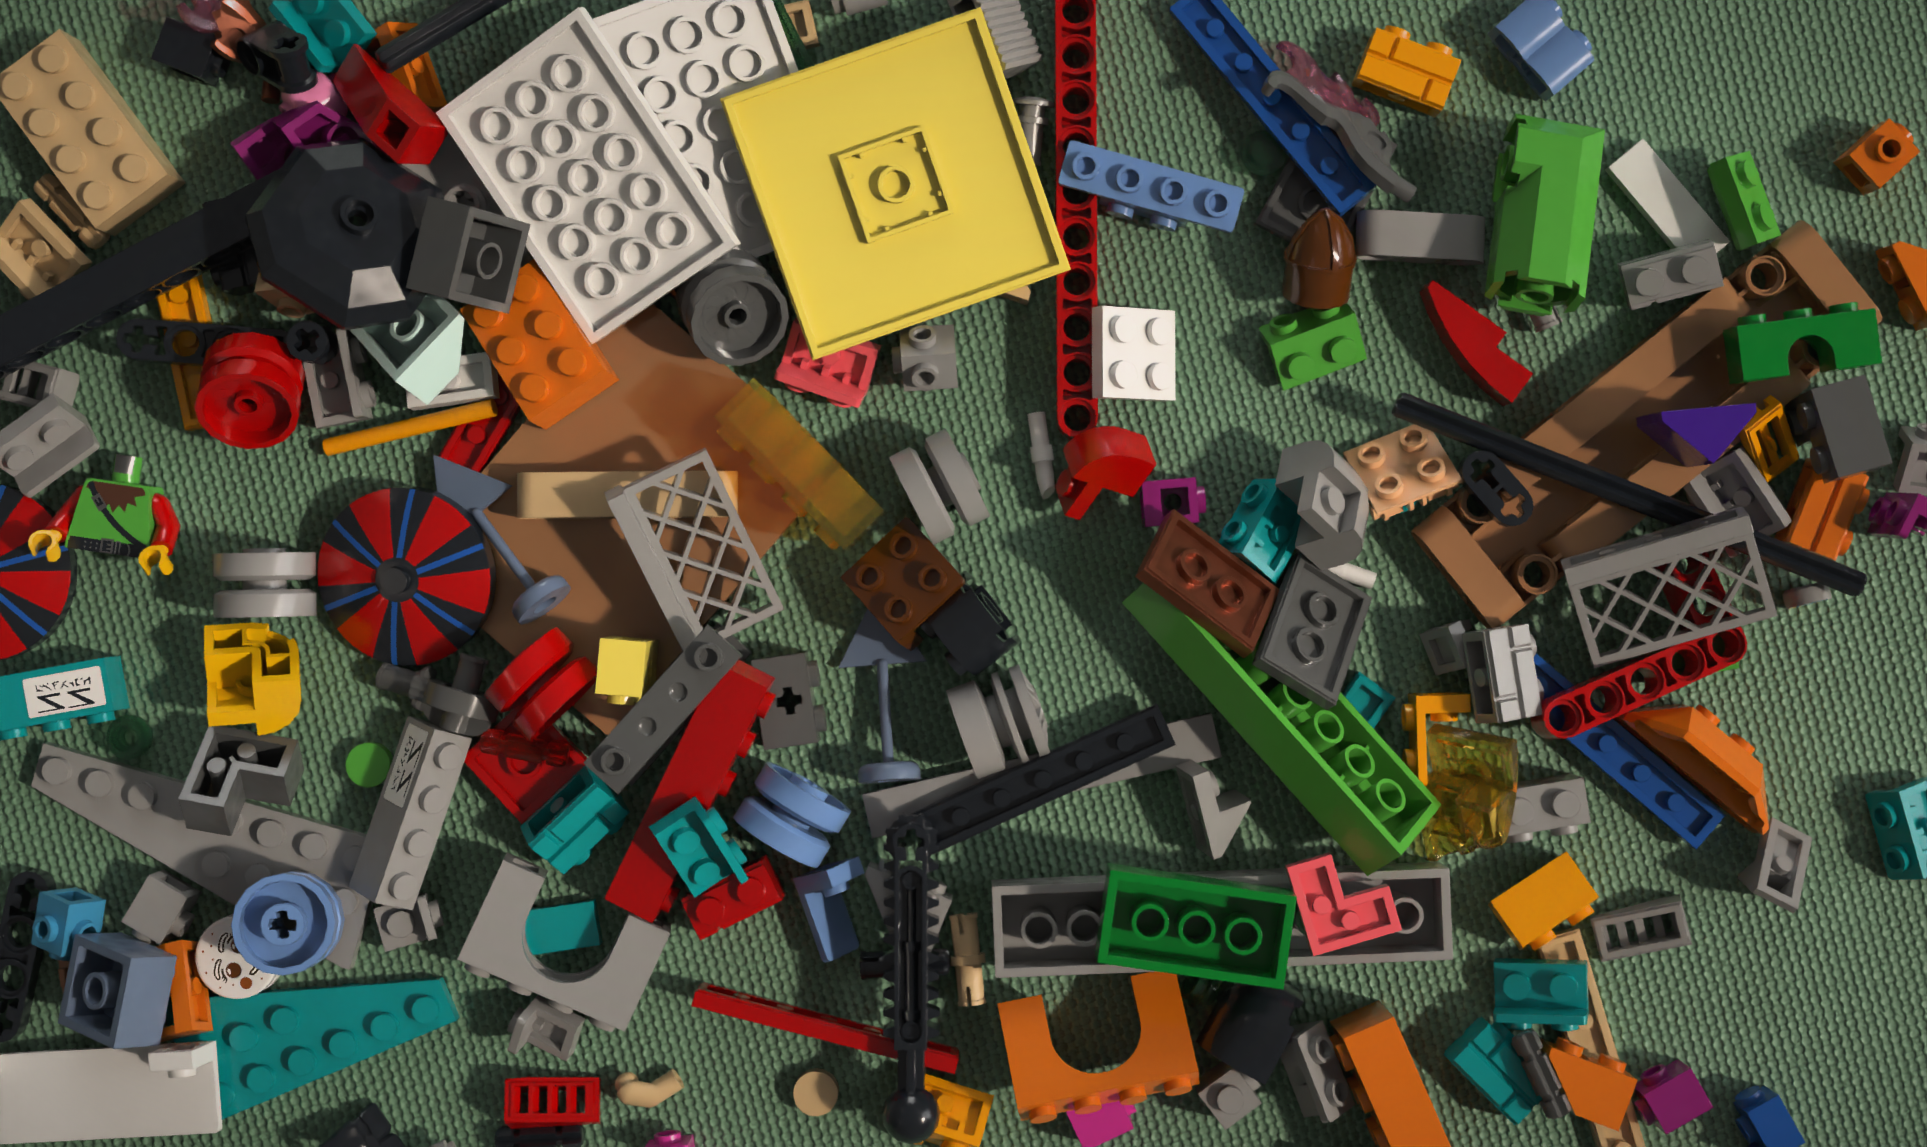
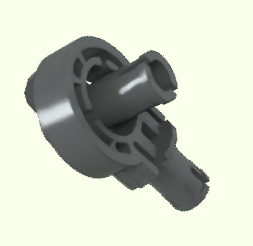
[375,653,499,736]

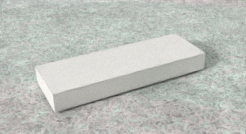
[1605,139,1730,253]

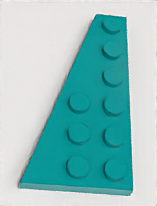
[166,977,460,1120]

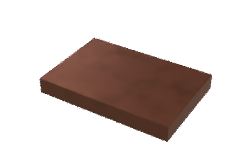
[1135,509,1279,658]

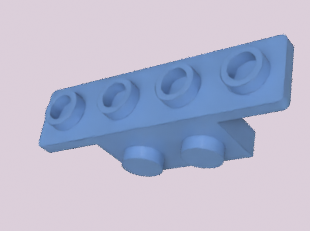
[1058,140,1244,233]

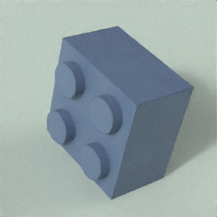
[58,932,177,1049]

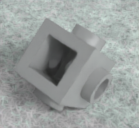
[892,324,958,392]

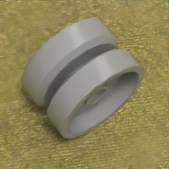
[889,428,990,545]
[212,548,317,618]

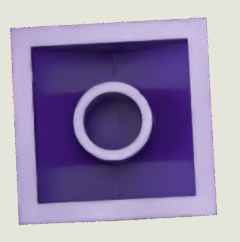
[1636,403,1757,468]

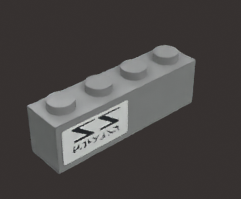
[349,716,472,910]

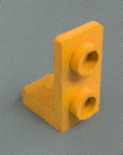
[1401,692,1471,786]

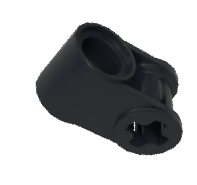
[235,20,318,94]

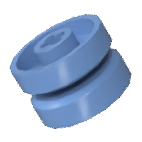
[733,761,851,868]
[231,871,345,976]

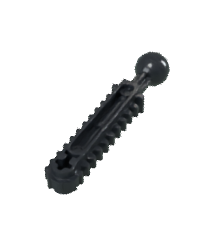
[882,812,940,1144]

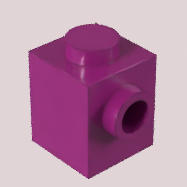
[1633,1059,1714,1135]

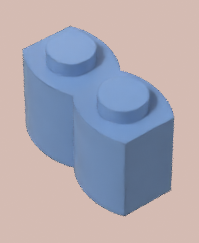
[1487,0,1595,101]

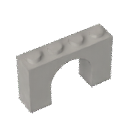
[457,852,671,1032]

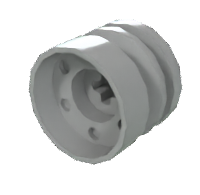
[946,664,1050,779]

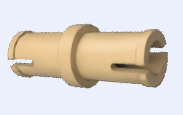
[949,912,987,1007]

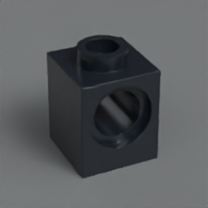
[151,17,231,87]

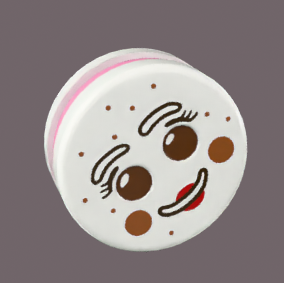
[195,914,281,999]

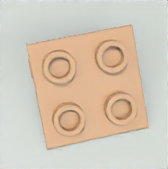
[1343,424,1463,521]

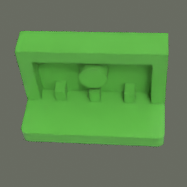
[1707,151,1781,251]
[1259,303,1367,391]

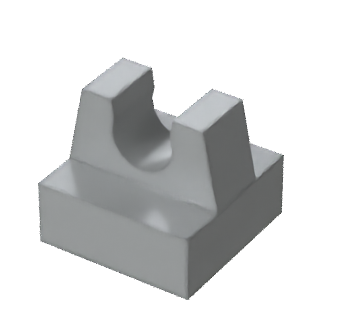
[1419,619,1472,676]

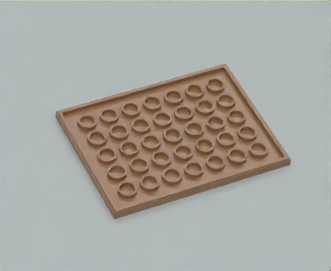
[481,304,842,736]

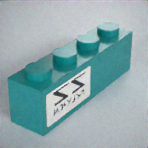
[0,656,130,741]

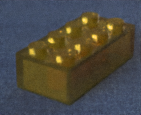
[714,378,888,550]

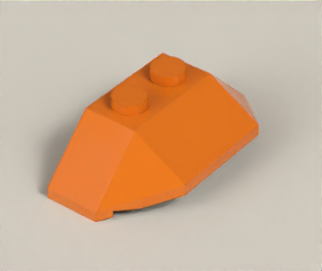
[1613,704,1769,835]

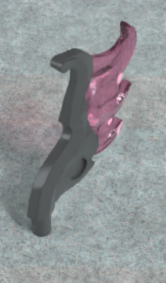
[1261,41,1417,203]

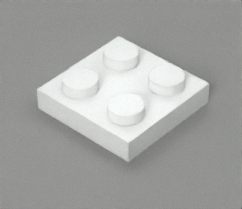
[1092,306,1176,402]

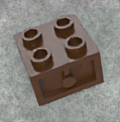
[840,517,965,651]

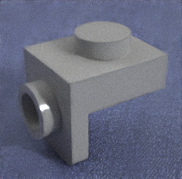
[507,995,585,1061]

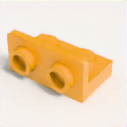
[914,1073,994,1147]

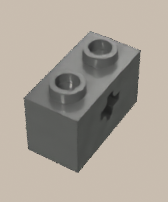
[751,651,827,750]

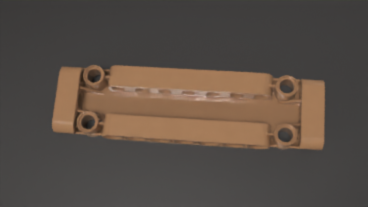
[1410,220,1882,628]

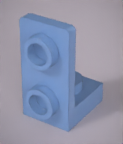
[793,856,865,962]

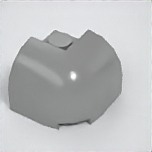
[1275,440,1369,571]

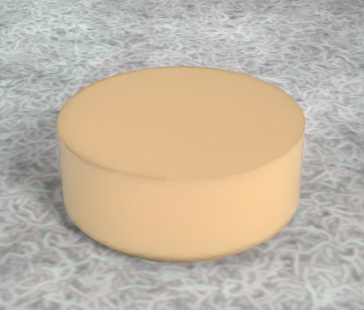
[793,1068,839,1116]

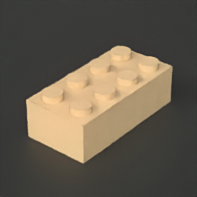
[0,29,185,236]

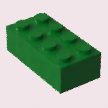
[1095,863,1297,990]

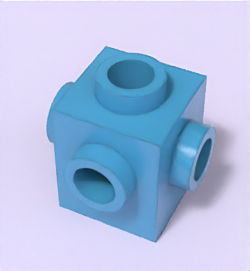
[31,887,106,961]

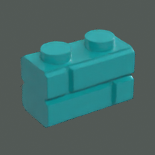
[520,765,630,874]
[1444,1017,1542,1125]

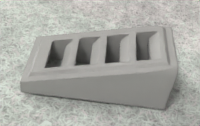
[0,362,80,408]
[1590,894,1692,962]

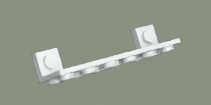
[0,1041,222,1144]

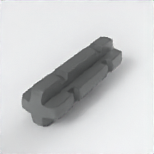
[1512,1030,1571,1119]

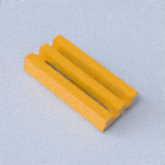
[1739,395,1799,483]

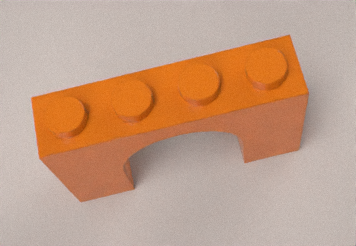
[997,972,1200,1124]

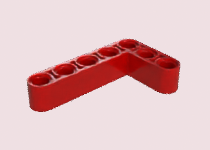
[1530,552,1747,739]

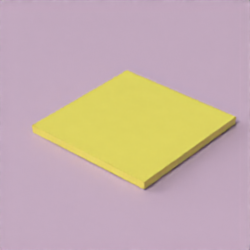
[720,7,1071,361]

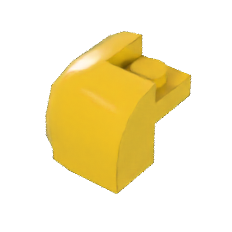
[204,622,301,736]

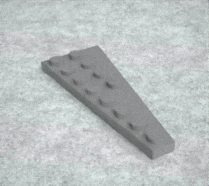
[31,742,373,970]

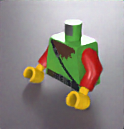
[28,454,181,576]

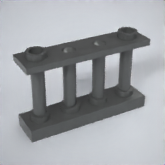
[584,622,752,794]

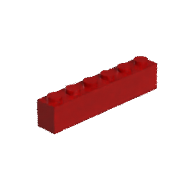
[604,660,776,923]

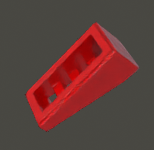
[504,1077,601,1129]

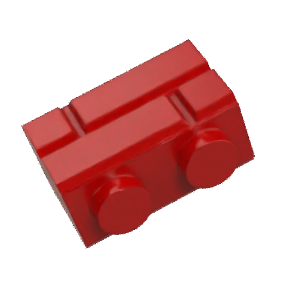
[681,854,786,940]

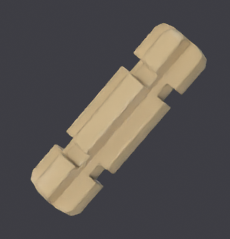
[33,173,111,250]

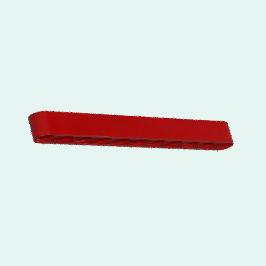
[1054,0,1098,439]

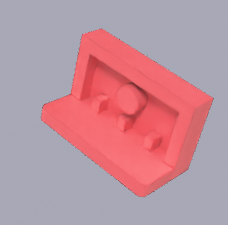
[774,317,882,408]

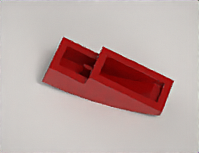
[1419,280,1533,406]

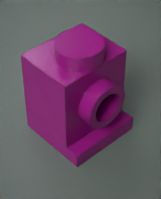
[1139,477,1206,528]

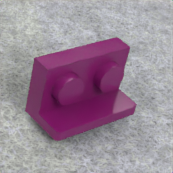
[1867,492,1927,539]

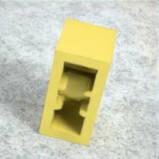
[595,636,659,705]

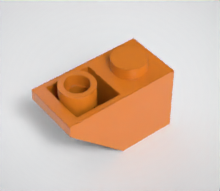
[1875,241,1927,331]
[1540,1037,1638,1131]

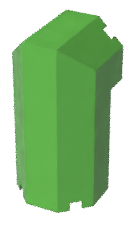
[1484,114,1605,316]

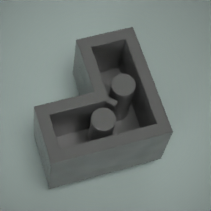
[1785,375,1893,484]
[178,726,304,836]

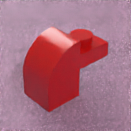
[1055,426,1157,520]

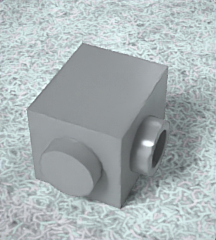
[121,870,202,945]
[1194,1061,1262,1131]

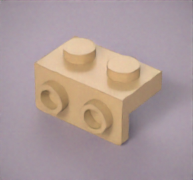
[0,198,92,300]

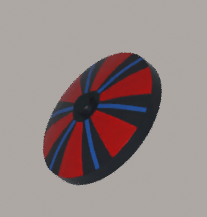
[0,484,78,660]
[317,486,496,666]

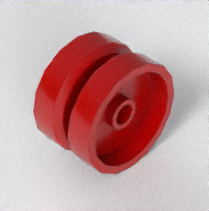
[194,332,305,449]
[484,627,597,742]

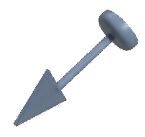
[433,454,571,625]
[838,609,927,784]

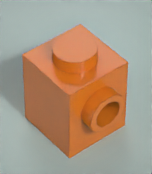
[1833,118,1920,196]

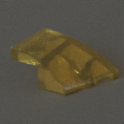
[1422,723,1518,862]

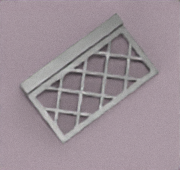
[604,447,784,651]
[1560,506,1778,668]

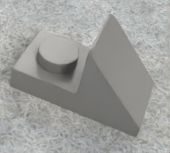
[1176,760,1251,860]
[1737,817,1812,913]

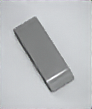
[1355,210,1485,265]

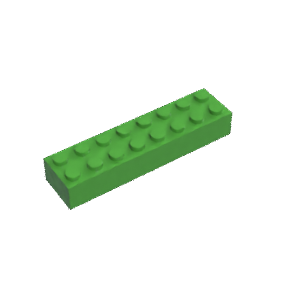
[1122,583,1442,876]

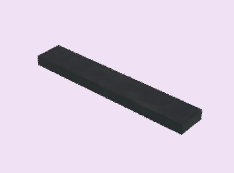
[911,703,1176,855]

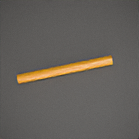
[322,399,498,456]

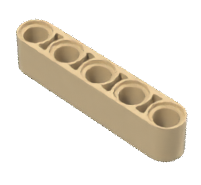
[517,471,738,519]

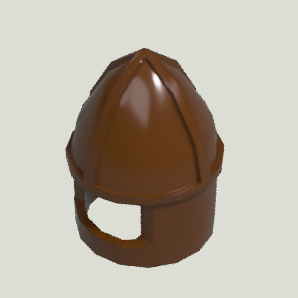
[1282,207,1357,309]

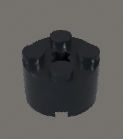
[920,571,1020,676]

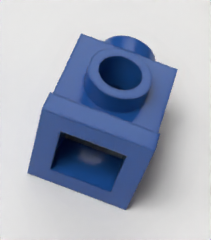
[1733,1085,1806,1147]

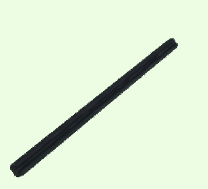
[1392,393,1867,596]

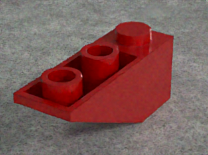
[332,44,449,164]

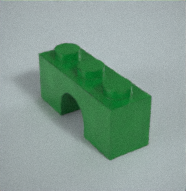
[1723,302,1882,385]

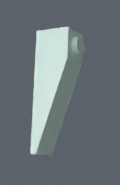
[350,294,464,405]

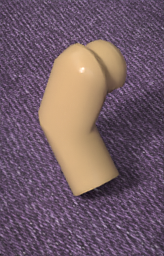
[614,1069,684,1108]

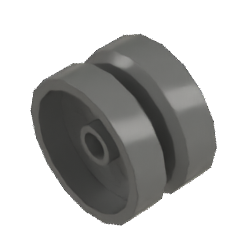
[676,249,789,366]

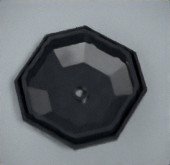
[245,138,444,330]

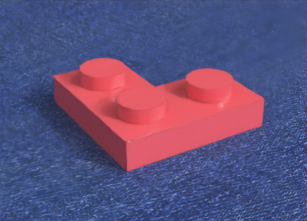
[1285,852,1402,956]

